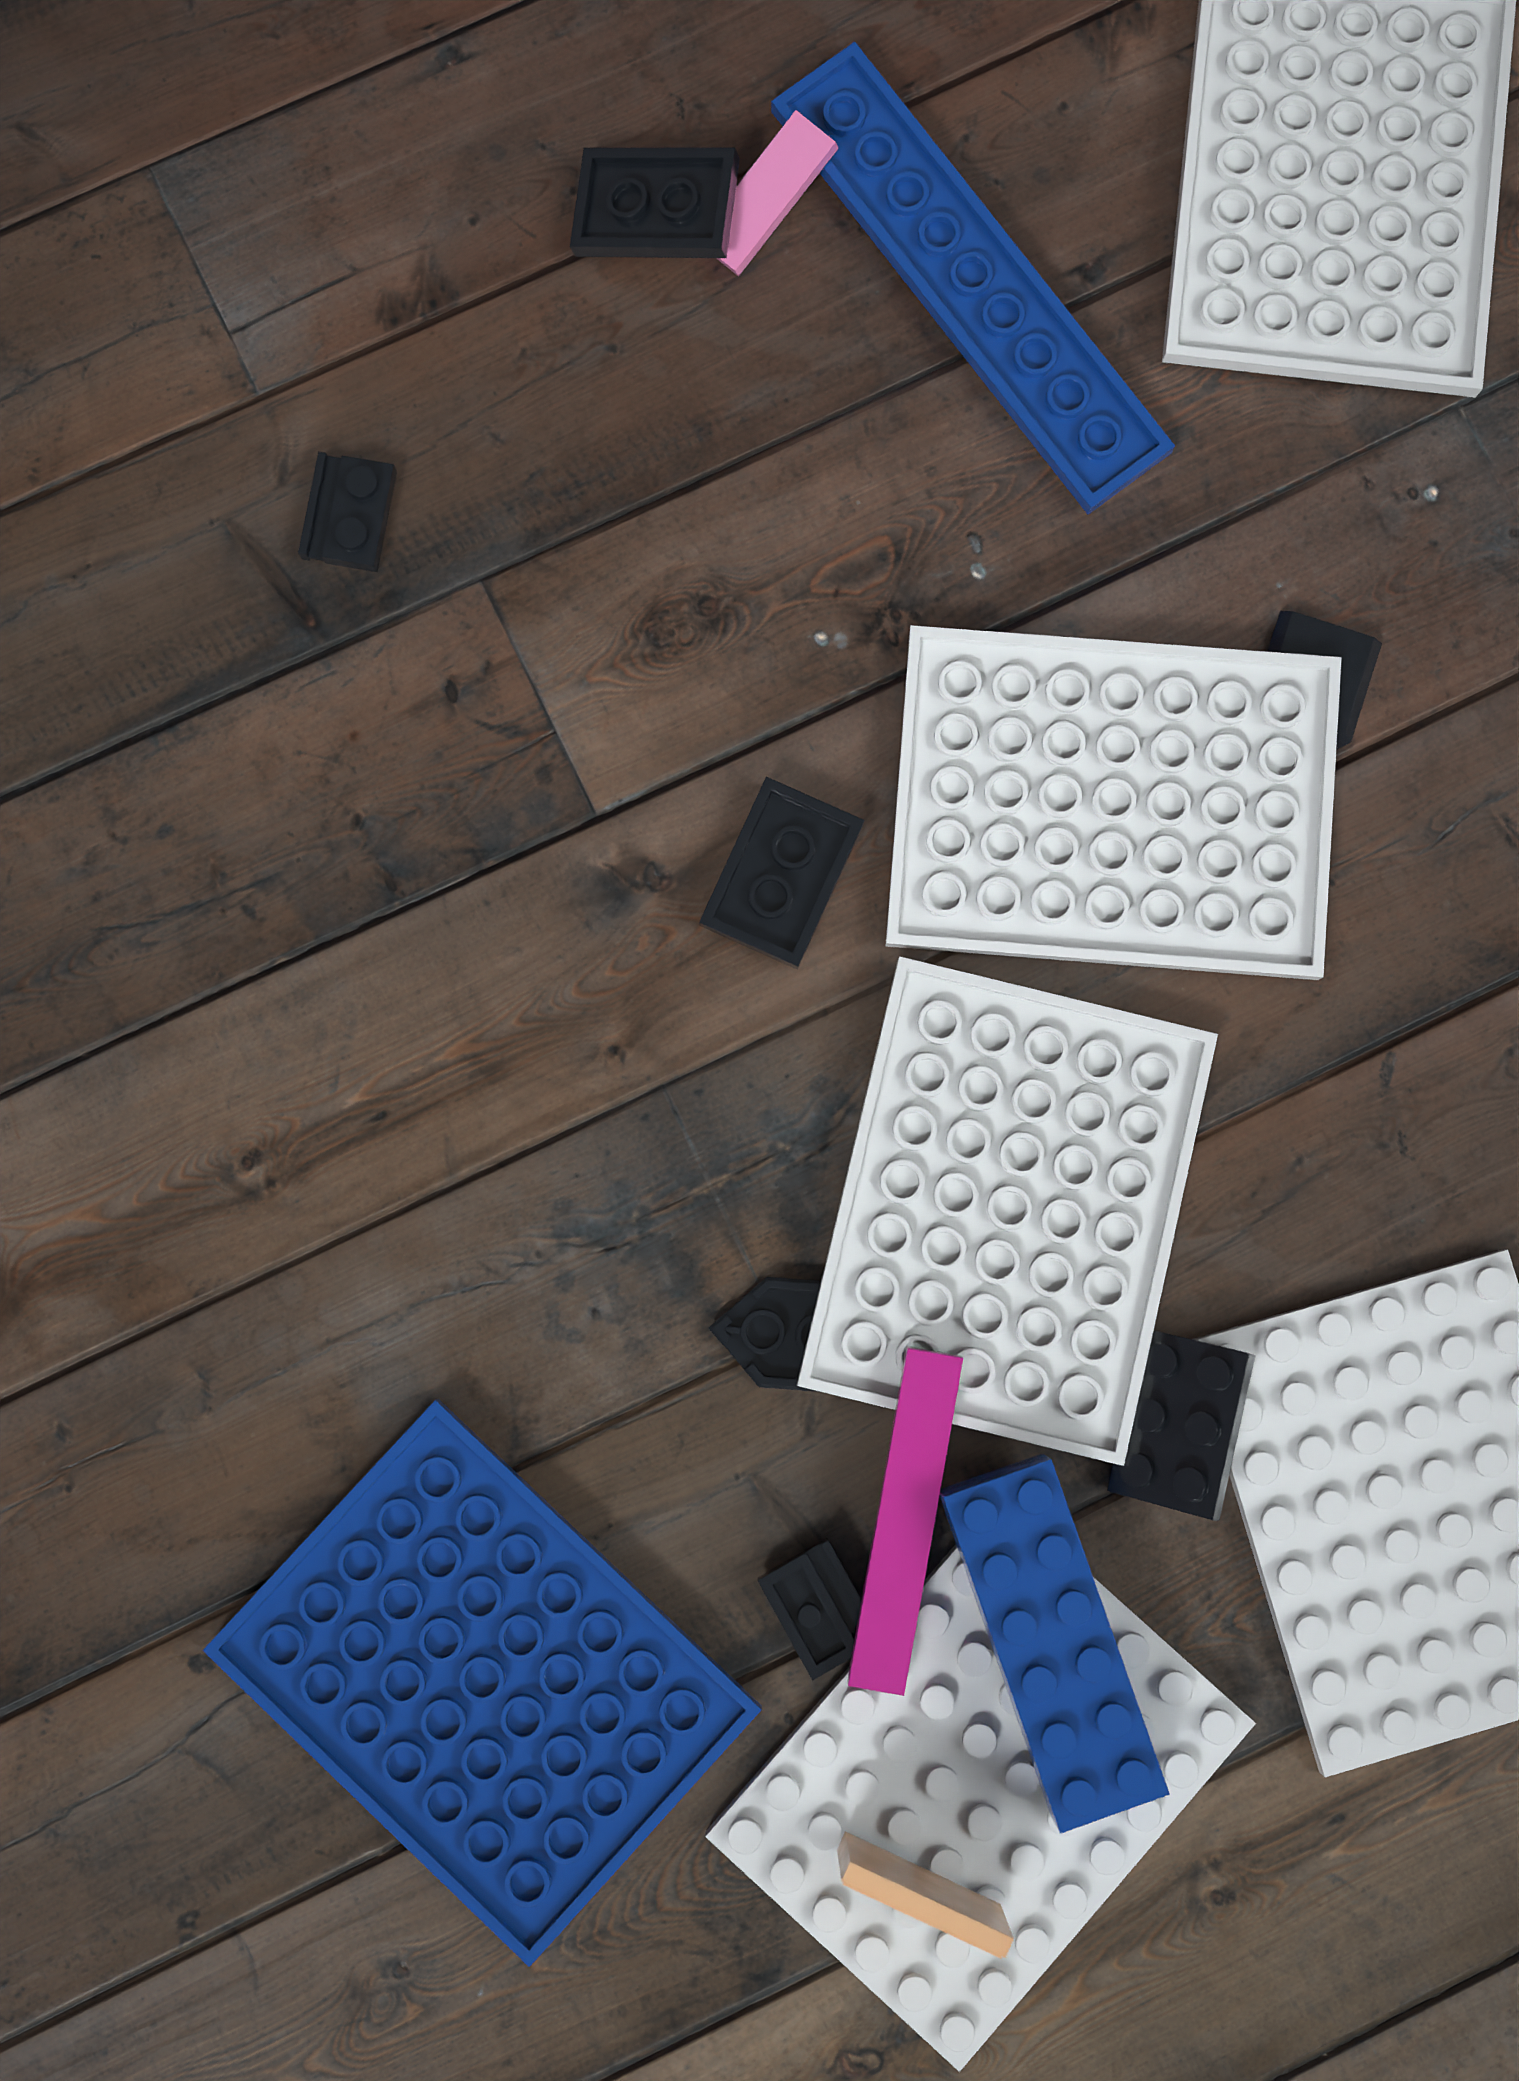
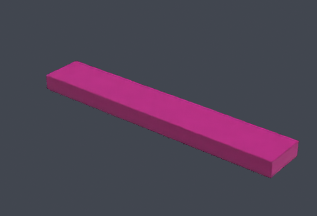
[847,1346,963,1696]

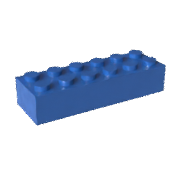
[939,1453,1170,1834]

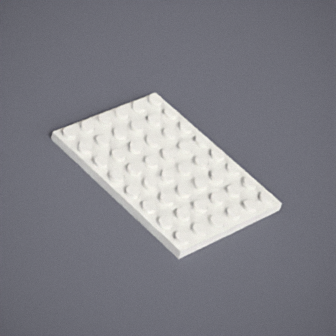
[1162,0,1516,397]
[885,625,1341,980]
[796,956,1218,1466]
[1192,1250,1519,1777]
[705,1544,1256,2072]

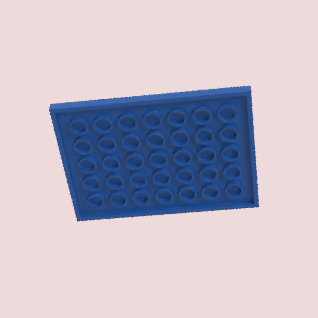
[202,1399,762,1967]

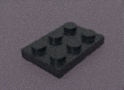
[570,147,740,258]
[699,776,865,970]
[1107,1330,1256,1521]

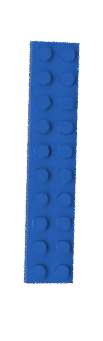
[771,42,1175,515]

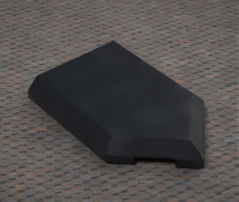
[1267,611,1382,750]
[708,1277,821,1392]

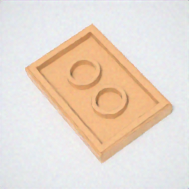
[837,1831,1014,1958]

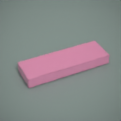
[716,110,839,276]

